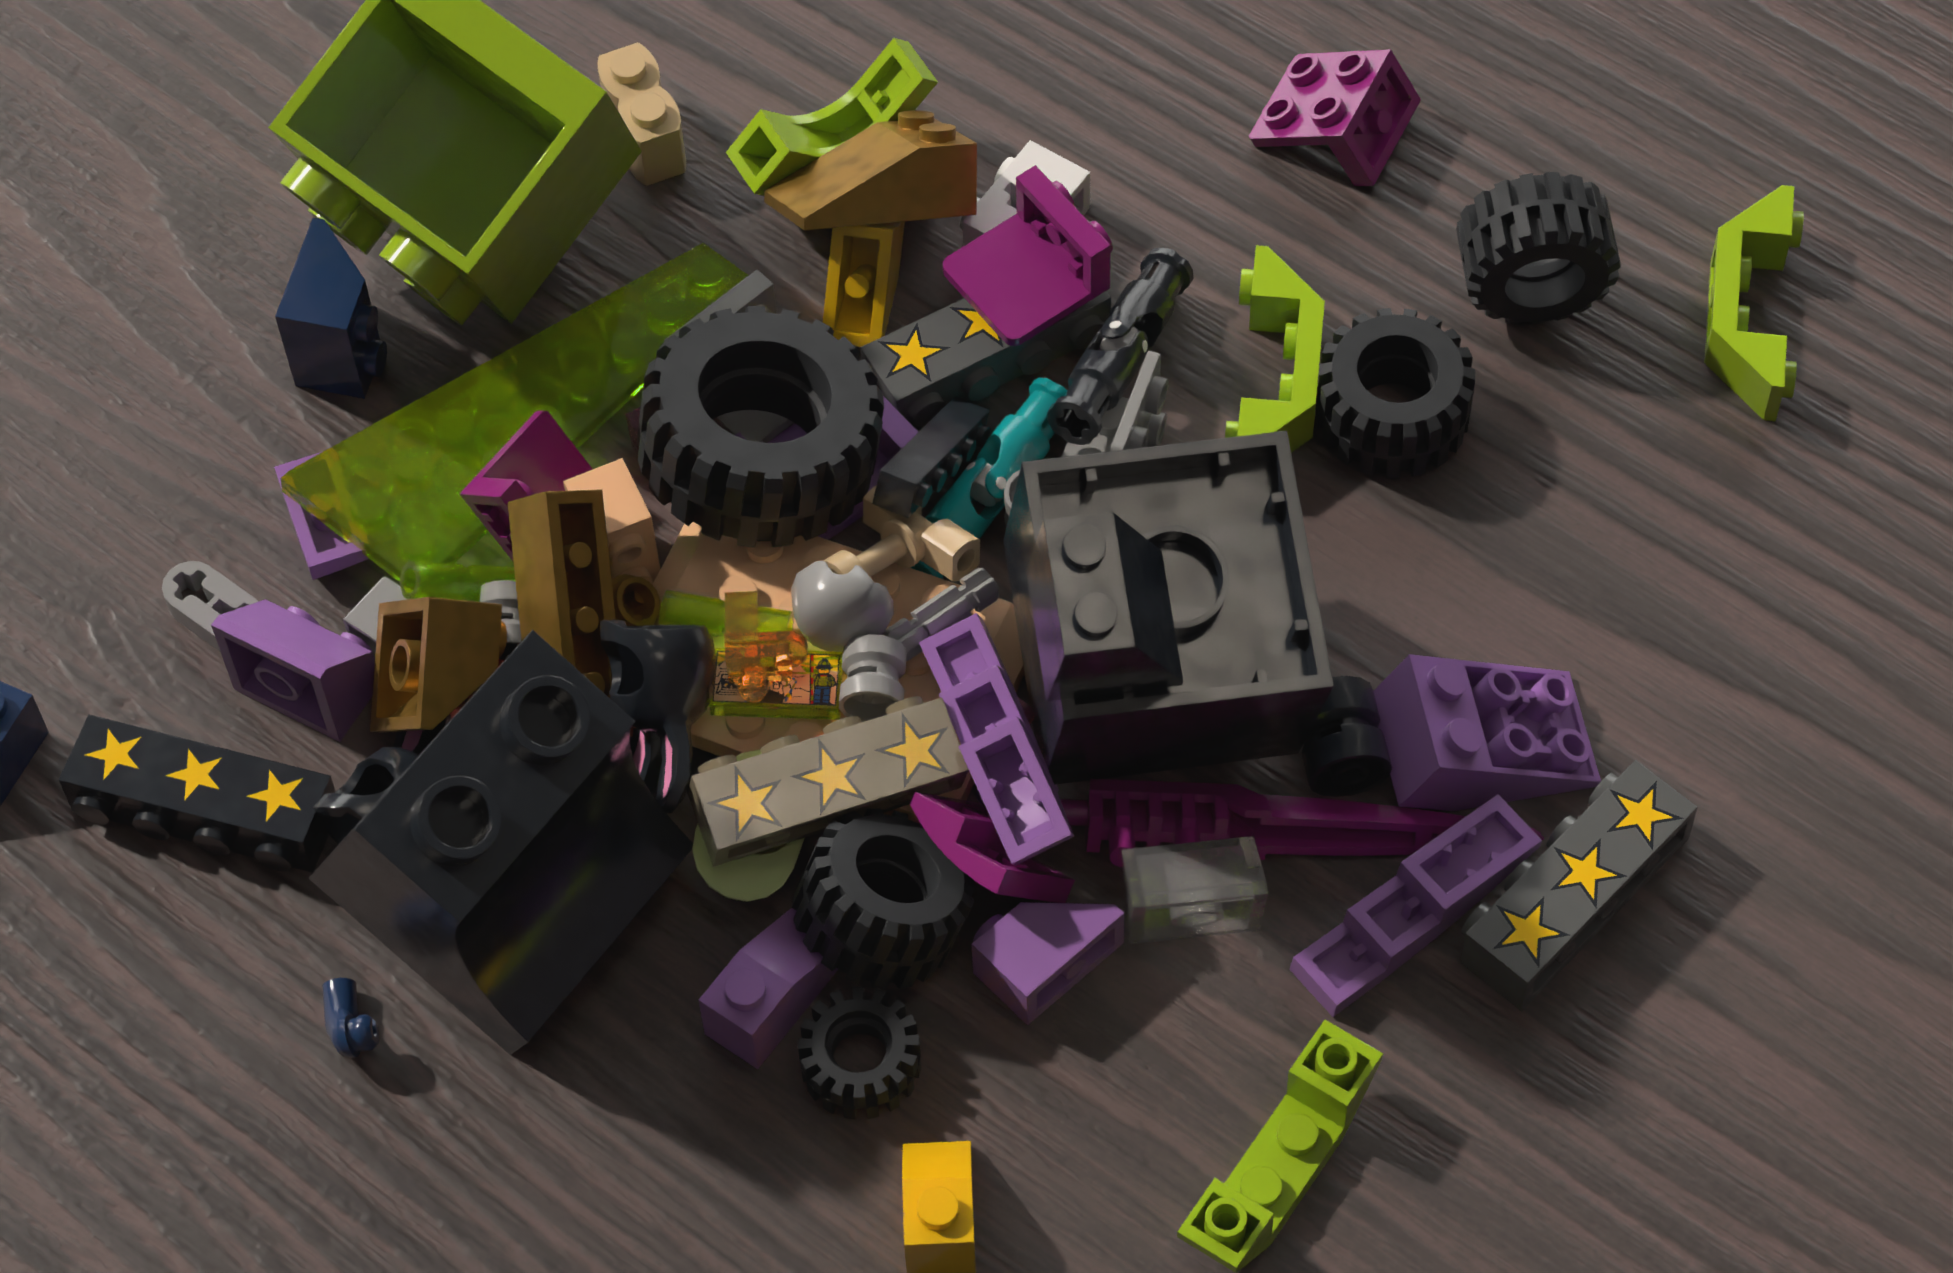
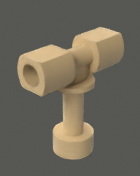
[824,486,980,582]

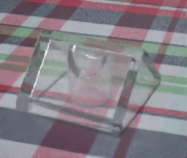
[1121,836,1268,944]

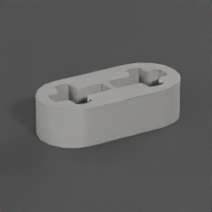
[162,561,258,651]

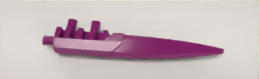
[1060,779,1544,870]

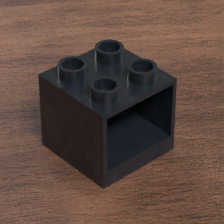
[1003,431,1334,785]

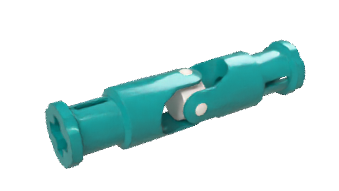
[910,377,1068,579]

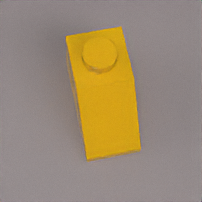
[823,221,905,347]
[902,1141,976,1273]

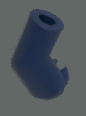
[322,978,379,1058]

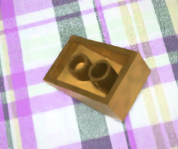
[764,110,977,230]

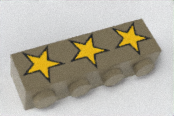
[687,696,969,867]

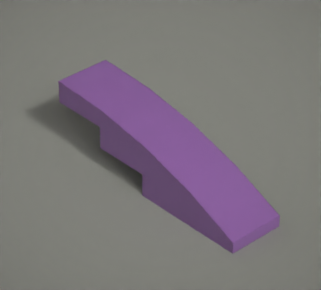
[919,613,1074,866]
[1289,794,1542,1017]

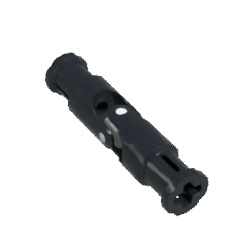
[1047,247,1194,445]

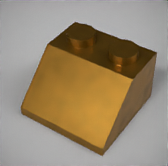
[370,597,507,733]

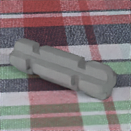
[884,568,999,661]

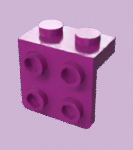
[943,165,1113,346]

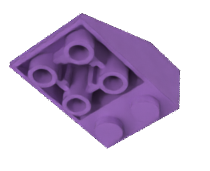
[1374,654,1601,811]

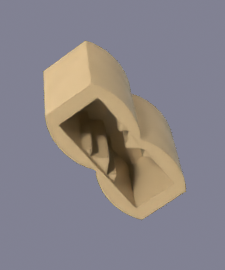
[598,42,686,186]

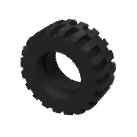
[637,306,884,548]

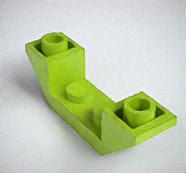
[1704,185,1804,421]
[1225,245,1325,453]
[1177,1019,1383,1273]

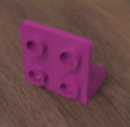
[1249,49,1421,186]
[459,410,593,562]

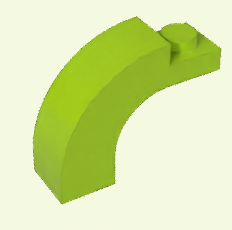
[726,38,938,196]

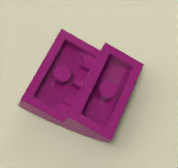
[910,792,1075,903]

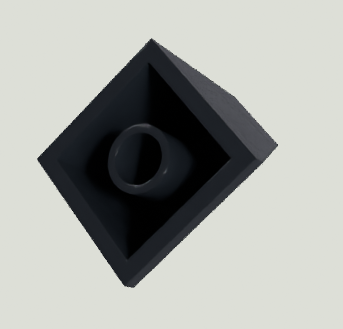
[1026,512,1184,701]

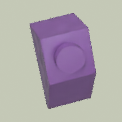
[972,902,1124,1025]

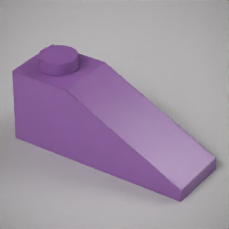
[699,908,838,1069]

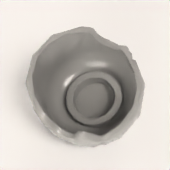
[791,560,894,652]

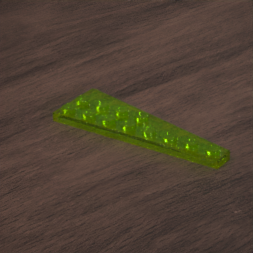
[281,243,749,596]

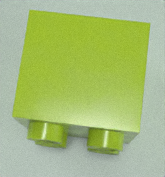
[268,0,642,326]

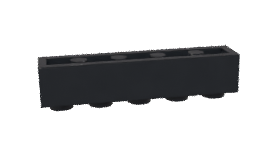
[872,397,991,518]

